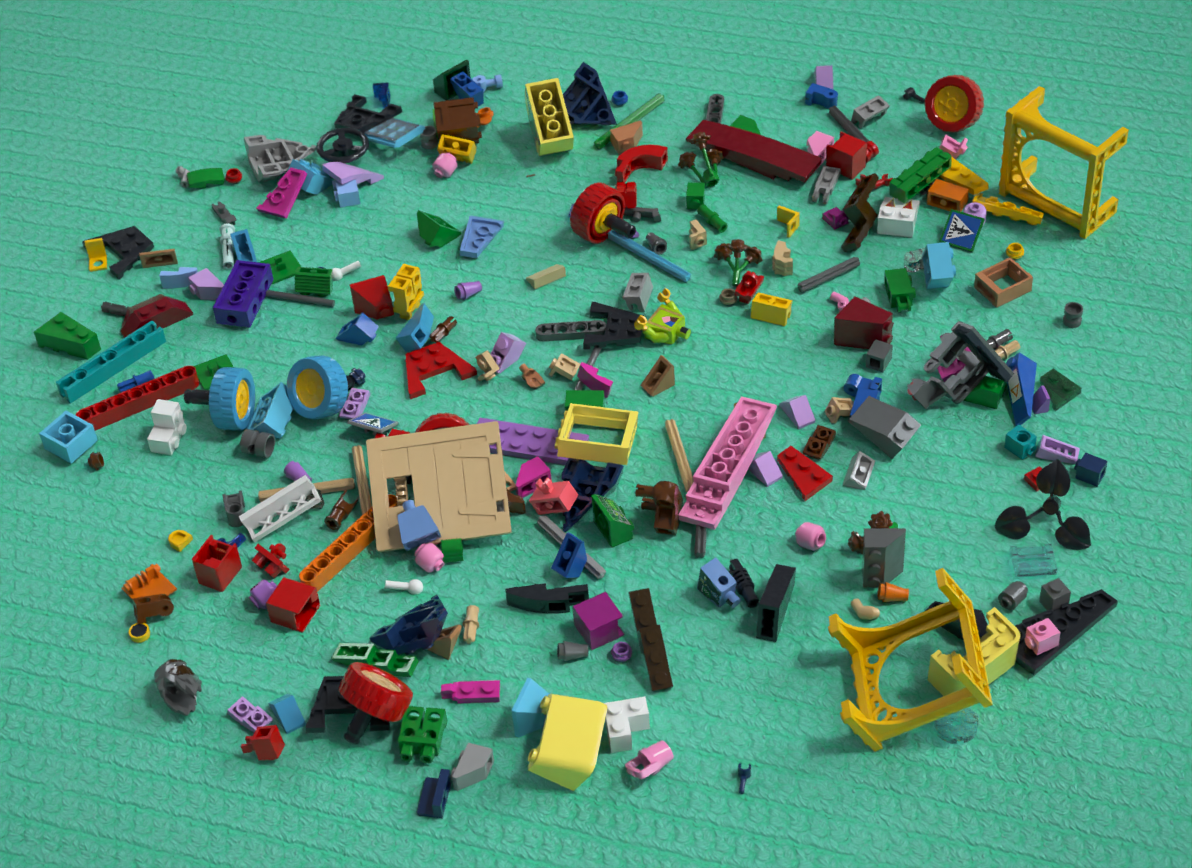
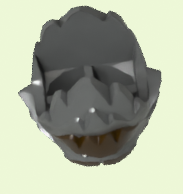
[154,659,202,716]

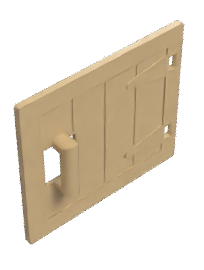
[366,421,512,552]

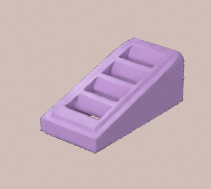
[1035,435,1080,464]

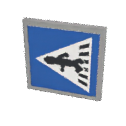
[347,413,398,435]

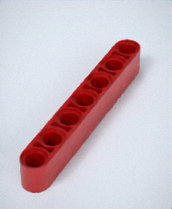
[75,366,199,431]

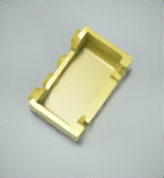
[927,607,1020,696]

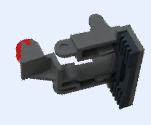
[907,321,1014,409]

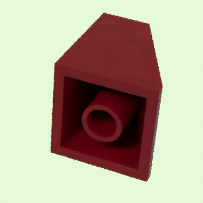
[834,296,894,349]

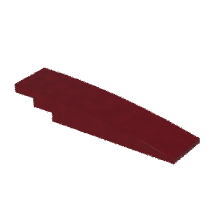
[686,120,822,183]

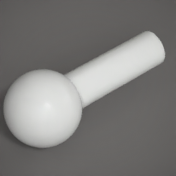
[333,260,362,281]
[385,579,423,595]

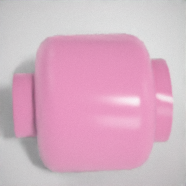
[432,153,457,178]
[795,522,826,551]
[414,543,444,573]

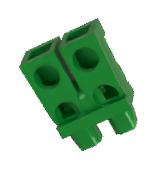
[398,706,448,763]

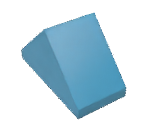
[230,229,257,262]
[268,694,306,734]

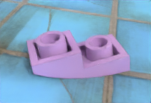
[339,388,370,419]
[227,696,273,732]

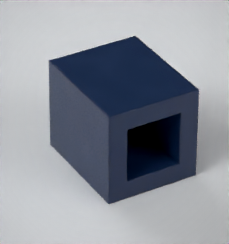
[1074,452,1108,487]

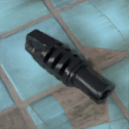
[729,559,759,608]

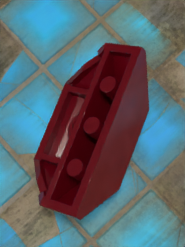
[120,294,193,338]

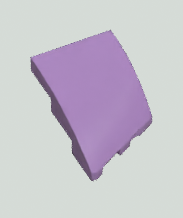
[322,162,384,185]

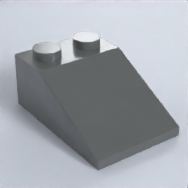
[848,396,921,459]

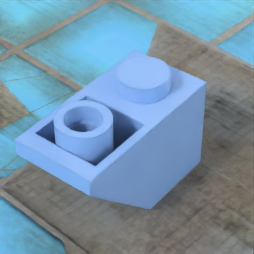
[332,180,360,208]

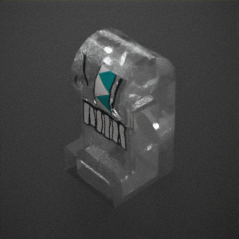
[904,248,925,273]

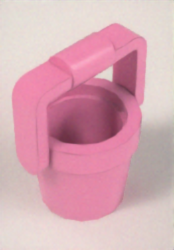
[625,740,674,779]

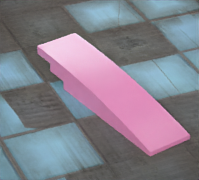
[678,396,777,530]

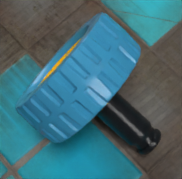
[287,355,355,419]
[184,367,255,430]

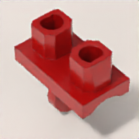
[734,271,764,304]
[252,543,290,578]

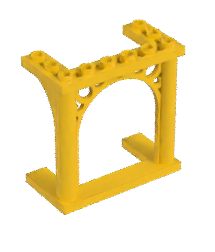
[999,86,1129,239]
[828,568,993,752]

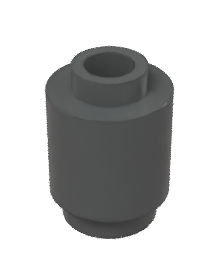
[998,581,1028,610]

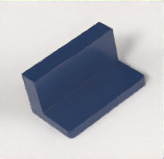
[417,769,452,819]

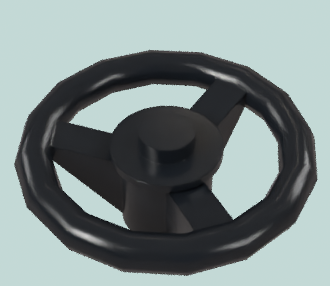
[317,127,369,163]

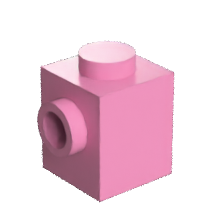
[1025,618,1060,655]

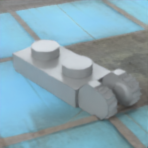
[812,166,841,204]

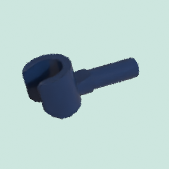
[738,763,751,794]

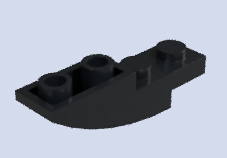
[505,583,589,613]

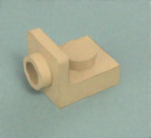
[689,219,707,250]
[475,350,500,381]
[549,353,580,381]
[825,397,854,423]

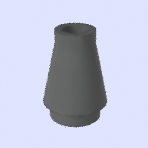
[646,232,667,255]
[557,641,588,662]

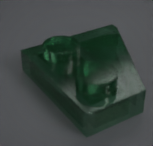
[1040,368,1082,411]

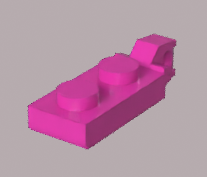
[441,680,500,704]

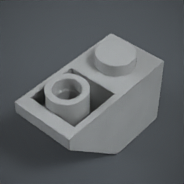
[451,743,494,791]

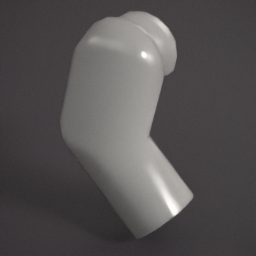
[175,166,190,188]

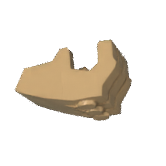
[772,240,793,276]

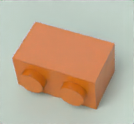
[927,179,969,212]

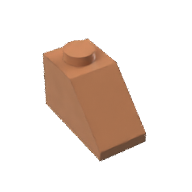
[610,121,643,154]

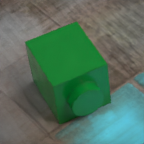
[686,183,705,210]

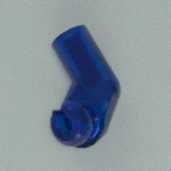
[218,533,246,548]

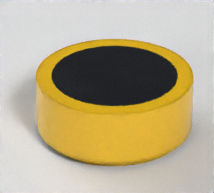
[129,623,150,643]

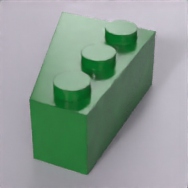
[34,312,101,360]

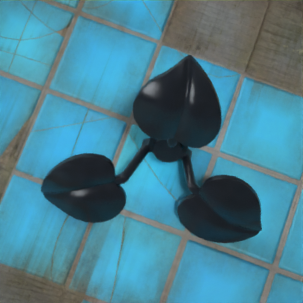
[995,459,1091,550]

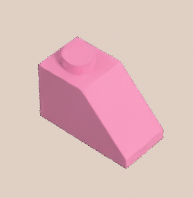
[807,131,834,169]

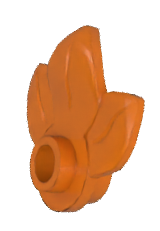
[476,107,494,128]

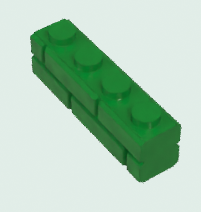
[889,147,952,204]

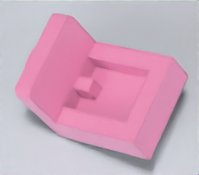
[939,135,968,159]

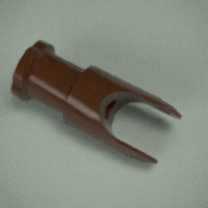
[324,490,359,530]

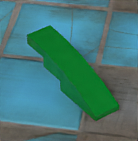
[331,643,419,677]

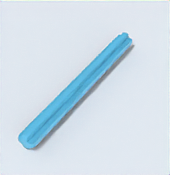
[608,230,691,282]

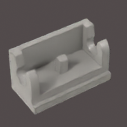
[851,95,890,128]
[623,273,653,312]

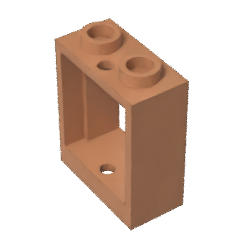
[974,257,1033,308]

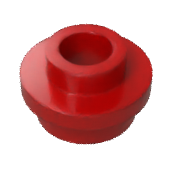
[225,168,242,184]

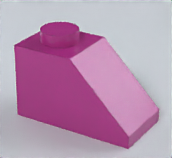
[516,456,552,498]

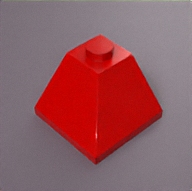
[349,275,394,320]

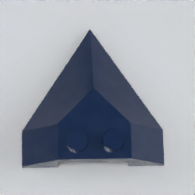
[563,62,617,125]
[562,458,624,532]
[369,594,448,655]

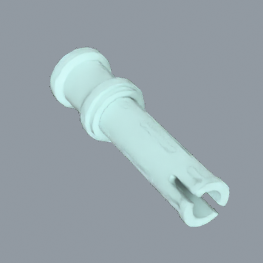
[220,224,235,270]

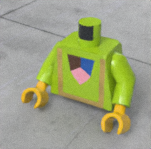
[634,288,691,345]

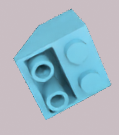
[287,159,335,195]

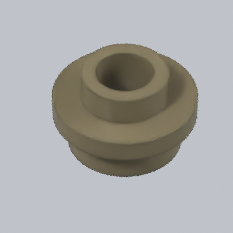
[719,288,738,305]

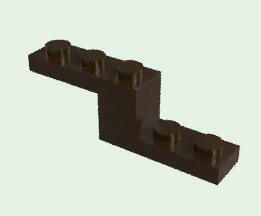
[841,173,879,252]
[628,588,673,692]

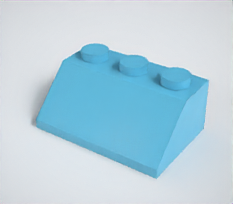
[247,382,294,439]

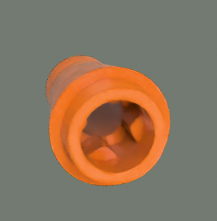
[877,582,909,602]

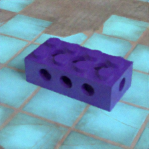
[213,260,274,328]

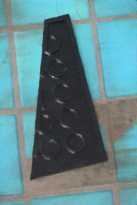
[1015,589,1118,675]

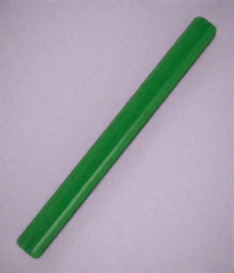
[594,93,665,149]

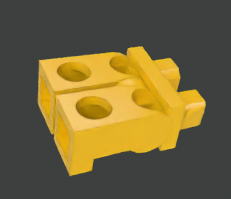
[388,264,424,320]

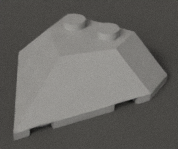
[244,135,317,182]

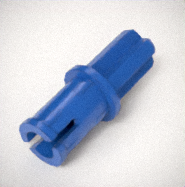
[117,370,155,393]

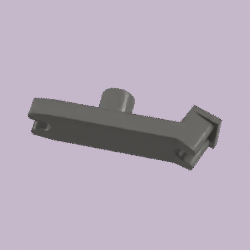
[212,201,237,225]
[624,207,661,222]

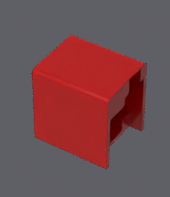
[826,132,867,180]
[192,535,242,592]
[266,577,320,633]

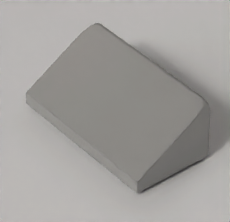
[843,451,875,490]

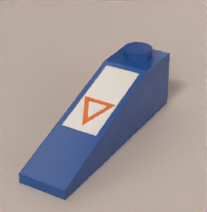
[1006,352,1037,426]

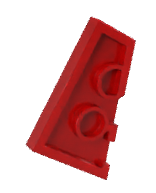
[777,446,833,501]

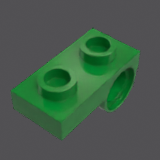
[441,538,464,563]

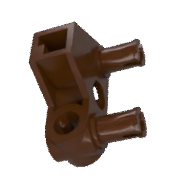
[635,481,683,535]

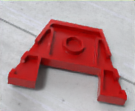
[405,342,477,399]

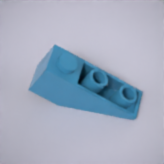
[396,303,434,352]

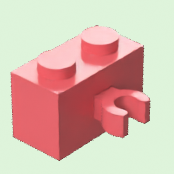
[529,478,578,515]

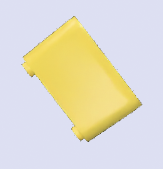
[528,694,607,791]

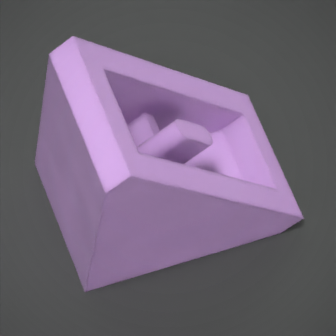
[814,65,833,89]
[779,395,815,429]
[748,451,783,487]

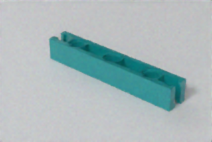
[56,321,166,404]

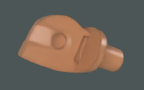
[519,363,545,389]

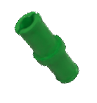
[697,204,728,233]

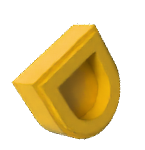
[168,530,193,552]

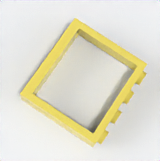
[554,403,638,465]

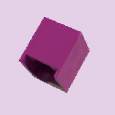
[572,592,624,650]

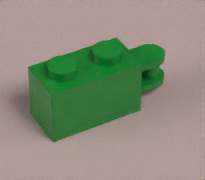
[884,268,916,313]

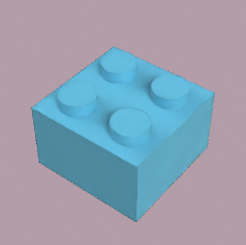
[922,242,956,289]
[39,411,98,464]

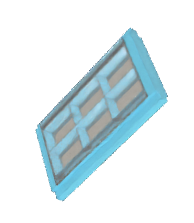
[364,118,425,148]

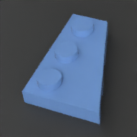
[460,216,504,258]

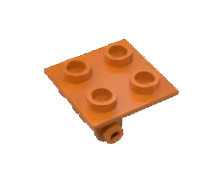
[122,563,177,600]

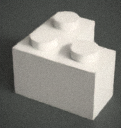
[147,399,187,455]
[604,697,650,753]

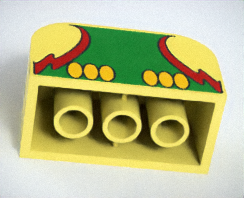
[525,78,574,156]

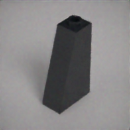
[756,564,796,642]

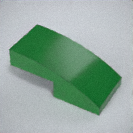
[186,168,225,189]

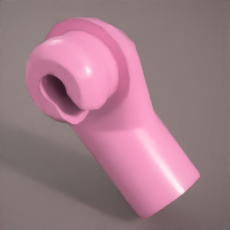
[830,292,849,311]

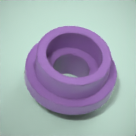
[611,642,632,662]

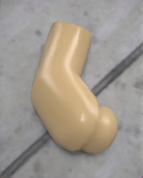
[850,598,880,620]

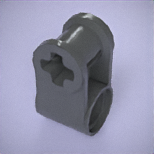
[222,490,245,527]

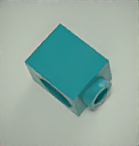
[1004,425,1037,459]

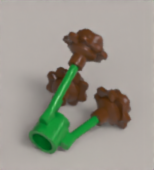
[678,132,724,187]

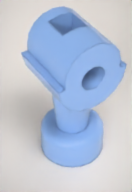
[472,74,503,92]

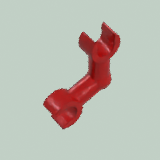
[856,174,893,190]

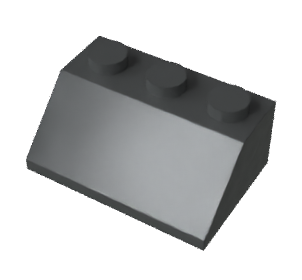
[862,528,906,588]

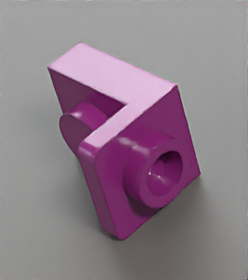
[822,207,849,230]

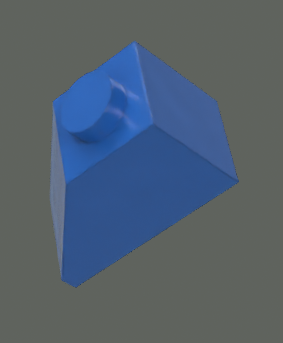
[336,313,379,345]
[551,532,587,578]

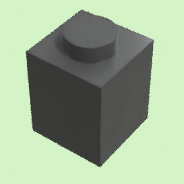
[866,339,893,372]
[1039,578,1071,611]

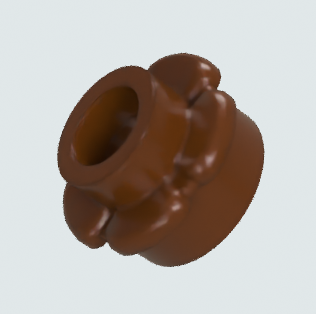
[88,452,104,470]

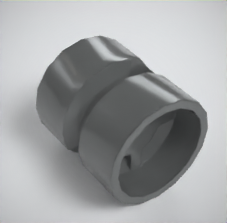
[240,429,275,458]

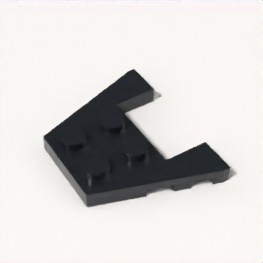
[334,94,403,132]
[82,226,154,279]
[583,302,644,350]
[306,676,390,733]

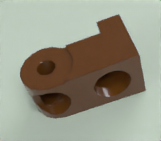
[133,594,174,624]

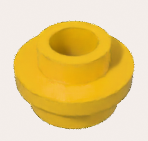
[1006,243,1024,259]

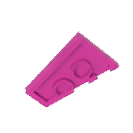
[256,168,307,219]

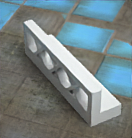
[239,475,322,542]

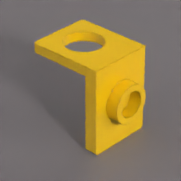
[777,205,800,238]
[85,238,107,272]

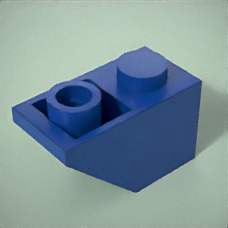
[450,72,484,107]

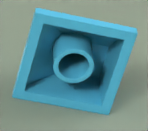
[512,678,549,737]

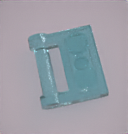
[1010,544,1057,577]

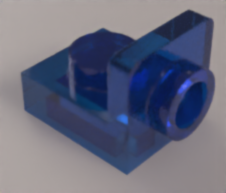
[372,82,391,108]

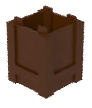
[433,97,482,144]

